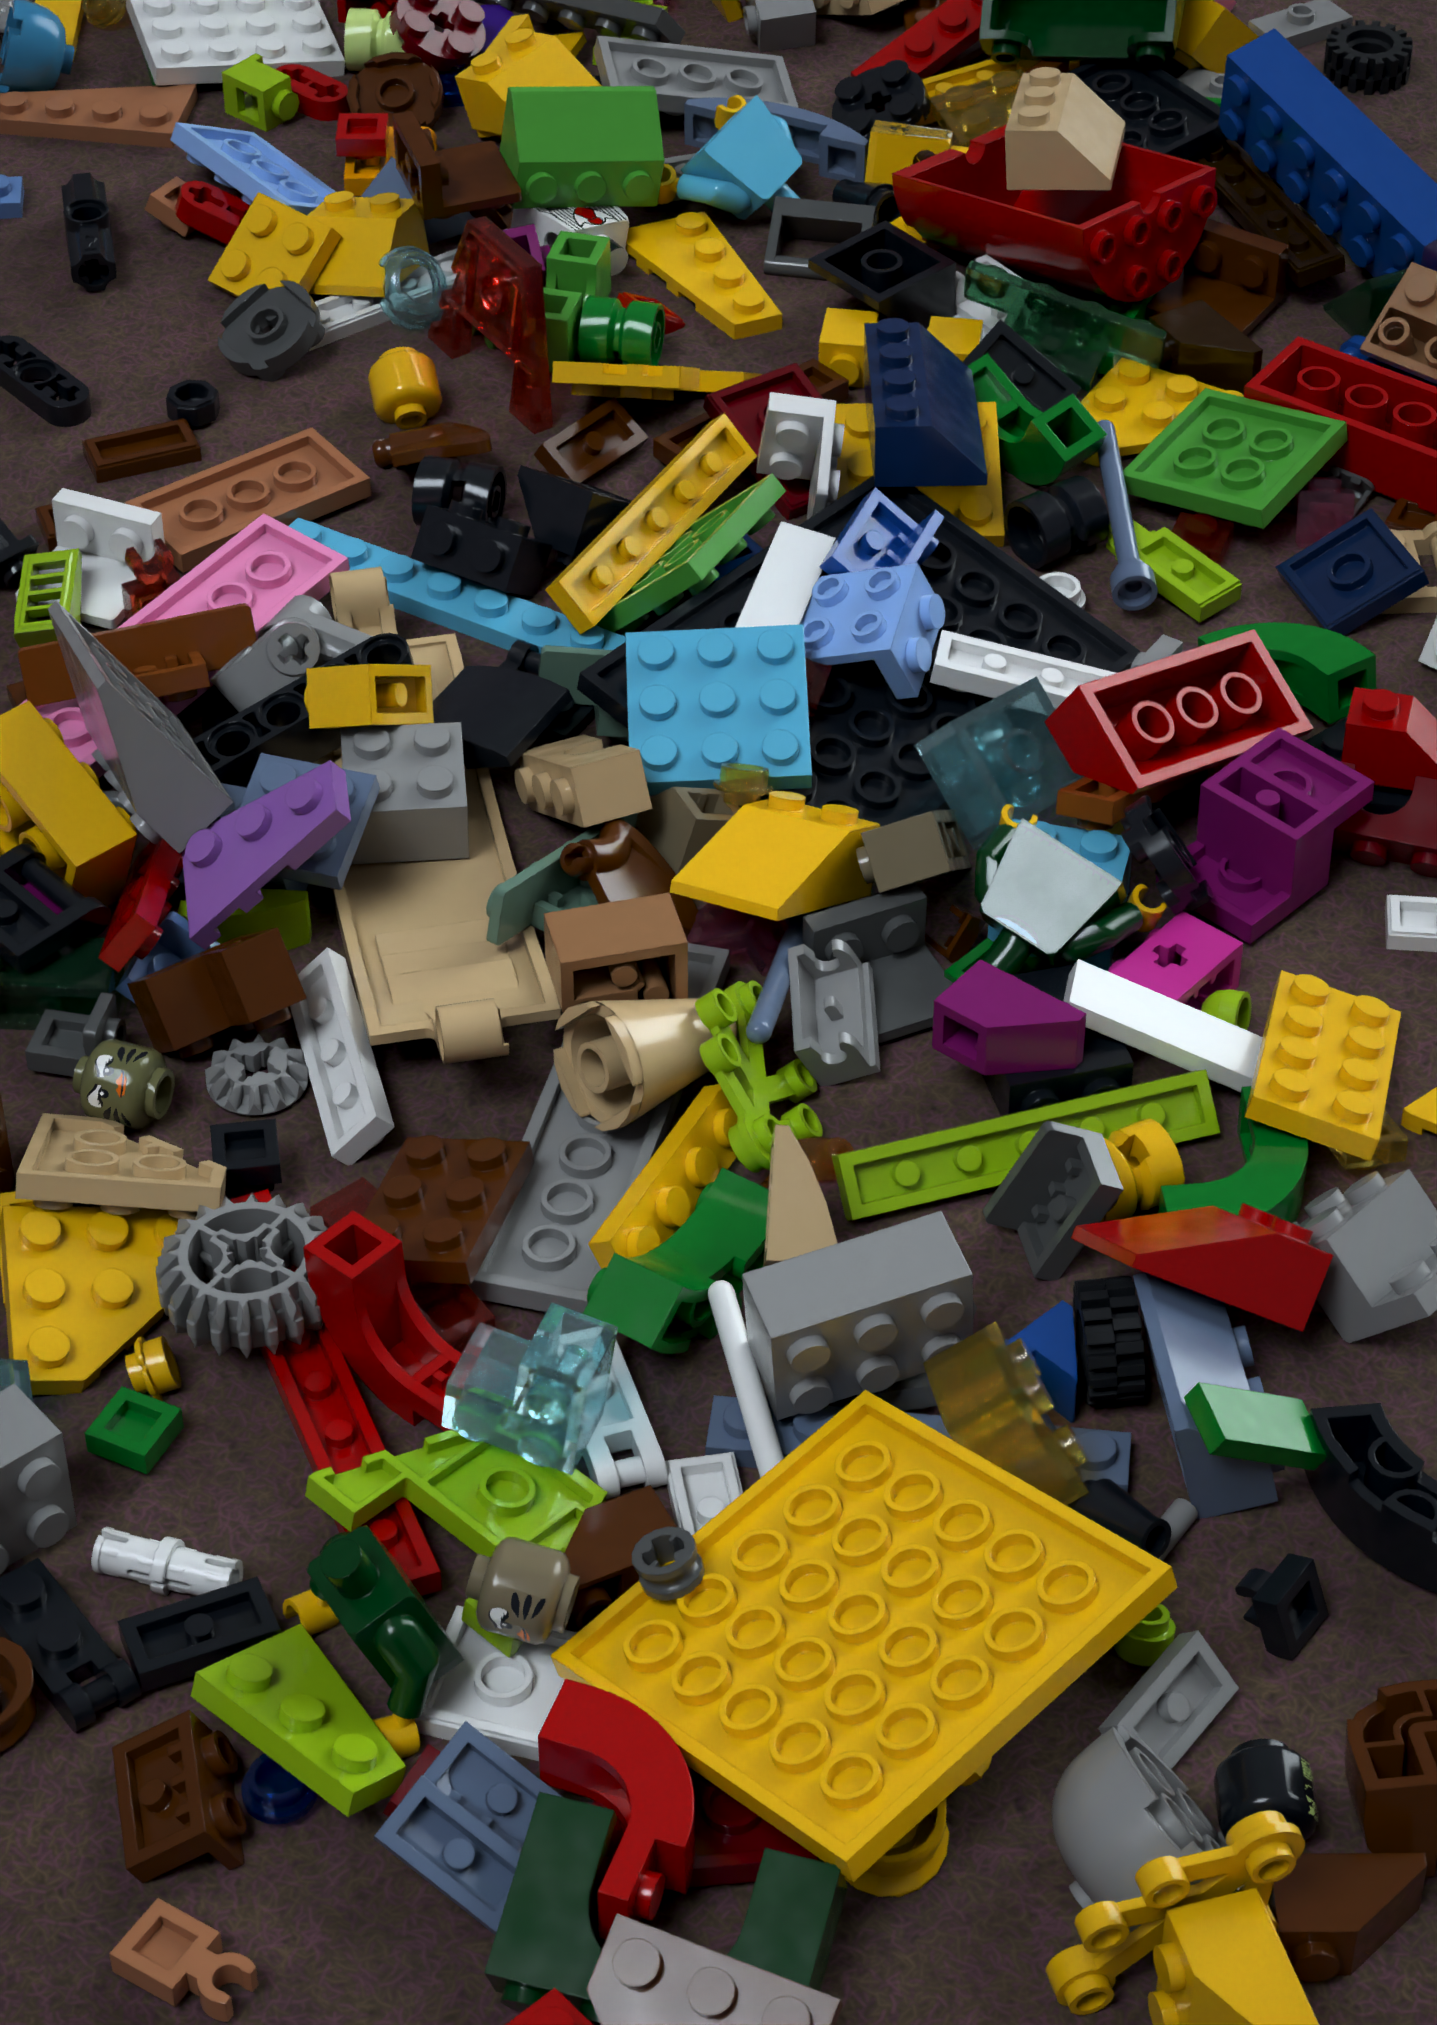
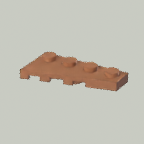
[0,84,198,148]

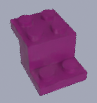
[1156,727,1375,944]

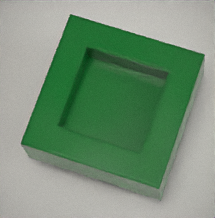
[85,1386,184,1475]

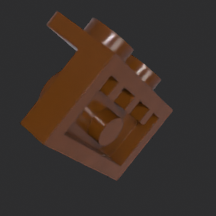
[112,1710,246,1884]

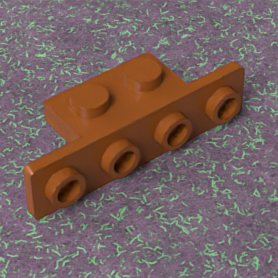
[17,603,257,707]

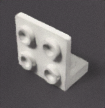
[756,392,844,520]
[15,488,167,629]

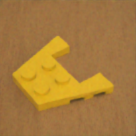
[552,361,763,401]

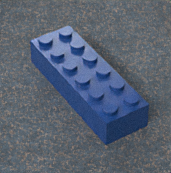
[1218,28,1437,297]

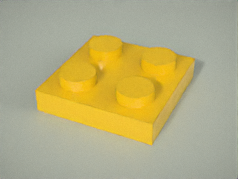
[207,192,342,298]

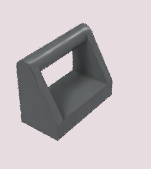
[763,196,878,281]

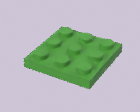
[1123,388,1348,529]
[596,473,786,636]

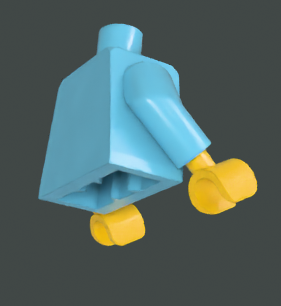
[658,95,802,220]

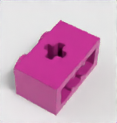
[1108,910,1243,1011]

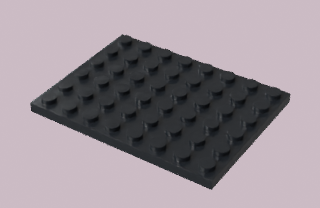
[577,476,1141,827]

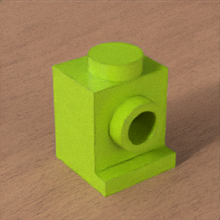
[221,53,299,132]

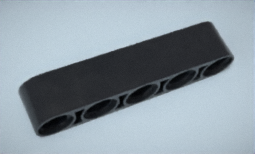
[192,633,414,788]

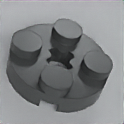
[218,281,325,382]

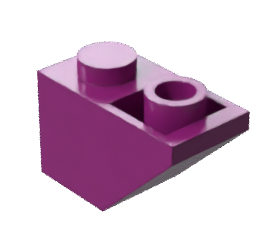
[932,959,1086,1076]

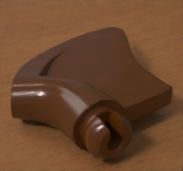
[372,422,492,468]
[560,819,706,940]

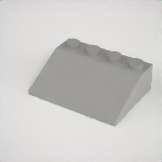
[48,601,233,854]

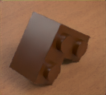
[127,927,307,1059]

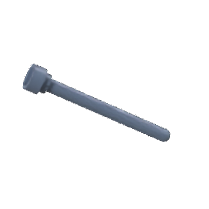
[1097,420,1158,611]
[746,907,831,1044]

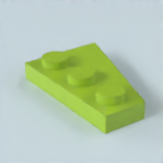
[191,1624,406,1817]

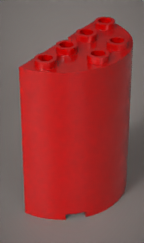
[892,124,1217,302]

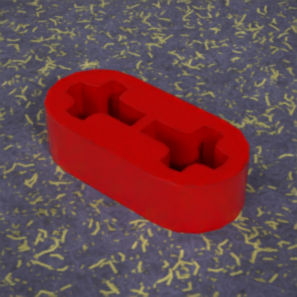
[276,64,350,121]
[175,181,250,245]

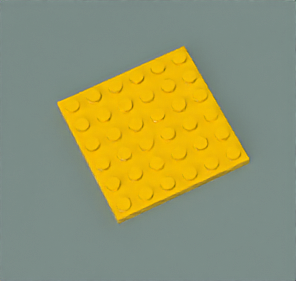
[550,1390,1178,1882]

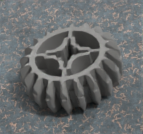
[156,1192,328,1358]

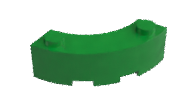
[582,1167,768,1354]

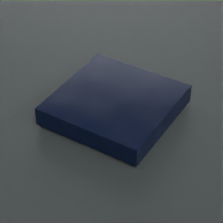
[1276,508,1429,635]

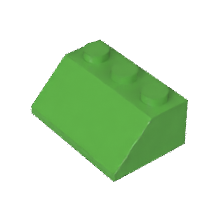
[500,86,664,209]

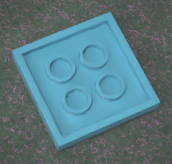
[625,624,812,796]

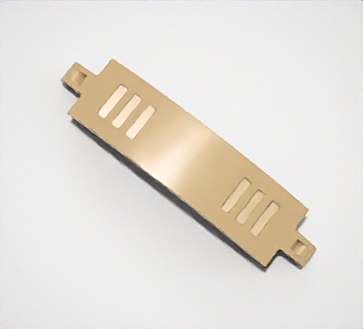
[313,567,561,1064]

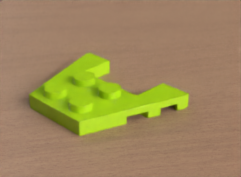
[305,1413,607,1658]

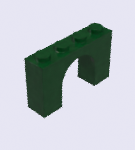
[484,1792,847,2025]

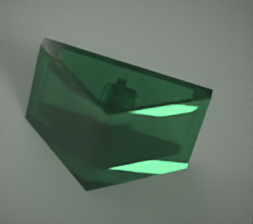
[1323,268,1408,337]

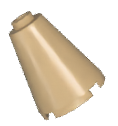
[553,998,737,1131]

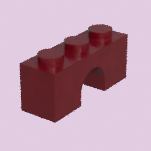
[1332,761,1437,878]

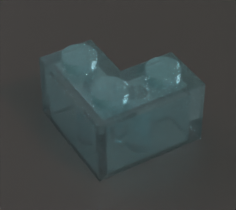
[441,1302,618,1475]

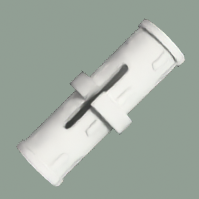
[91,1527,243,1596]

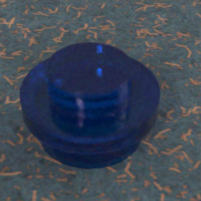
[241,1754,318,1824]

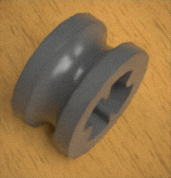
[631,1527,705,1601]

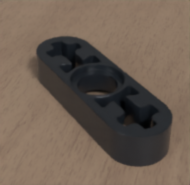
[0,335,92,427]

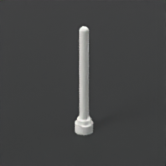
[708,1280,784,1478]

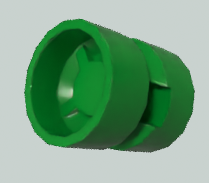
[578,295,665,366]

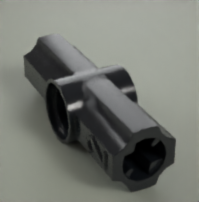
[61,173,117,292]

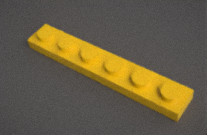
[545,413,757,635]

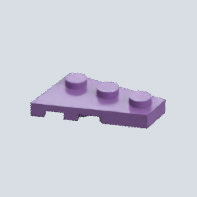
[182,760,351,950]

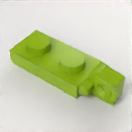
[1106,520,1242,623]

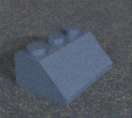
[1133,1272,1285,1519]

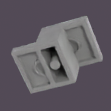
[1292,1169,1437,1343]

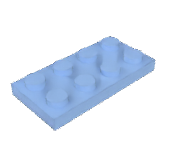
[170,122,336,215]

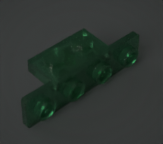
[964,261,1167,392]

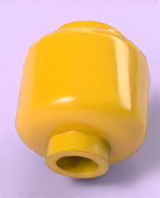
[368,347,442,429]

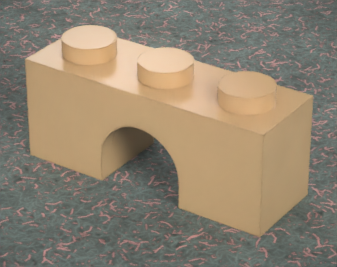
[514,734,652,828]

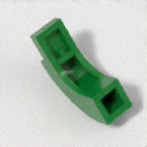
[967,353,1107,486]
[1198,622,1377,724]
[1158,1086,1308,1223]

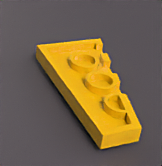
[625,211,782,340]

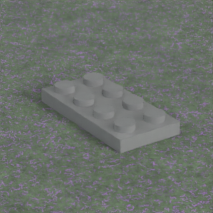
[593,35,799,116]

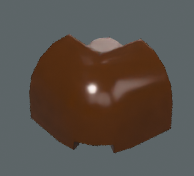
[1344,1679,1437,1877]

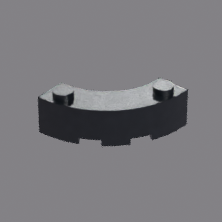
[1304,1403,1437,1593]

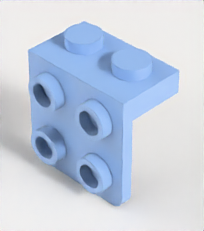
[801,563,945,699]

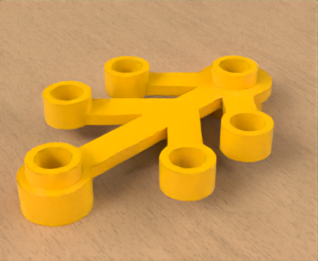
[1046,1811,1305,2015]

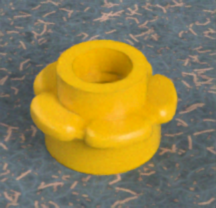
[125,1335,181,1401]

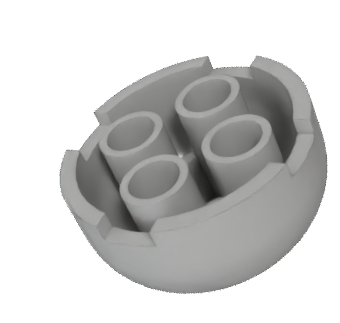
[1051,1725,1239,1933]

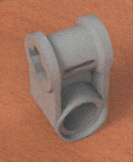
[210,617,320,713]

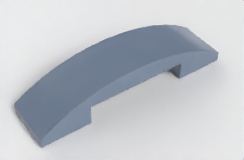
[684,97,869,182]

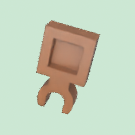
[109,1898,258,2022]

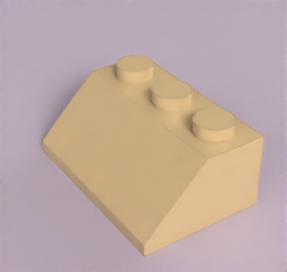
[1005,67,1125,190]

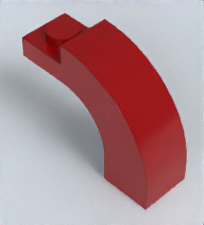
[303,1210,511,1432]
[538,1679,695,1940]

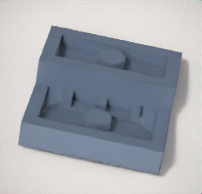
[373,1721,562,1935]

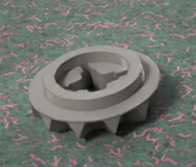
[205,1033,309,1115]

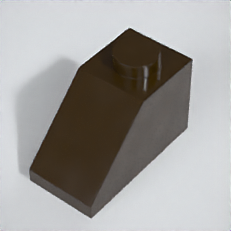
[1145,299,1263,394]

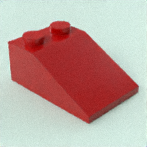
[1071,1203,1334,1332]

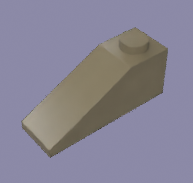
[856,809,971,893]

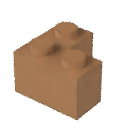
[544,892,688,1012]

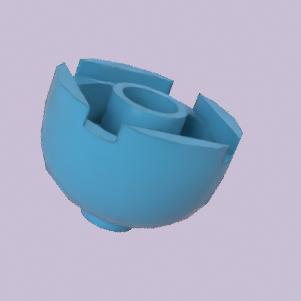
[0,0,75,93]

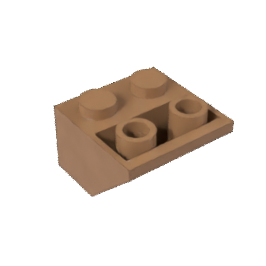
[1359,262,1437,384]

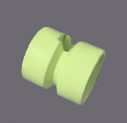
[344,8,405,71]

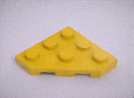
[1081,357,1244,466]
[0,1206,206,1395]

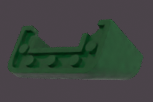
[979,0,1186,67]

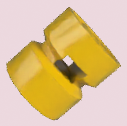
[1101,1118,1185,1222]

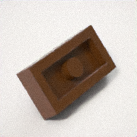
[533,397,649,484]

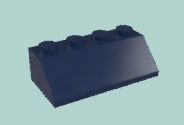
[864,318,987,487]

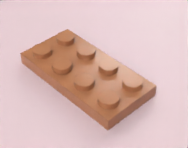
[125,427,371,573]

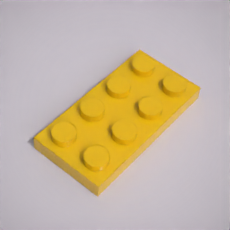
[1245,970,1401,1161]

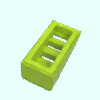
[14,548,82,648]

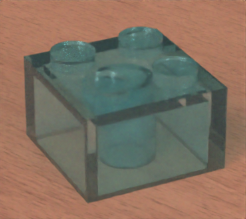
[915,676,1084,850]

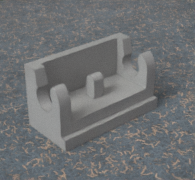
[788,939,881,1086]

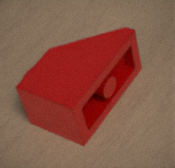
[1341,687,1437,790]

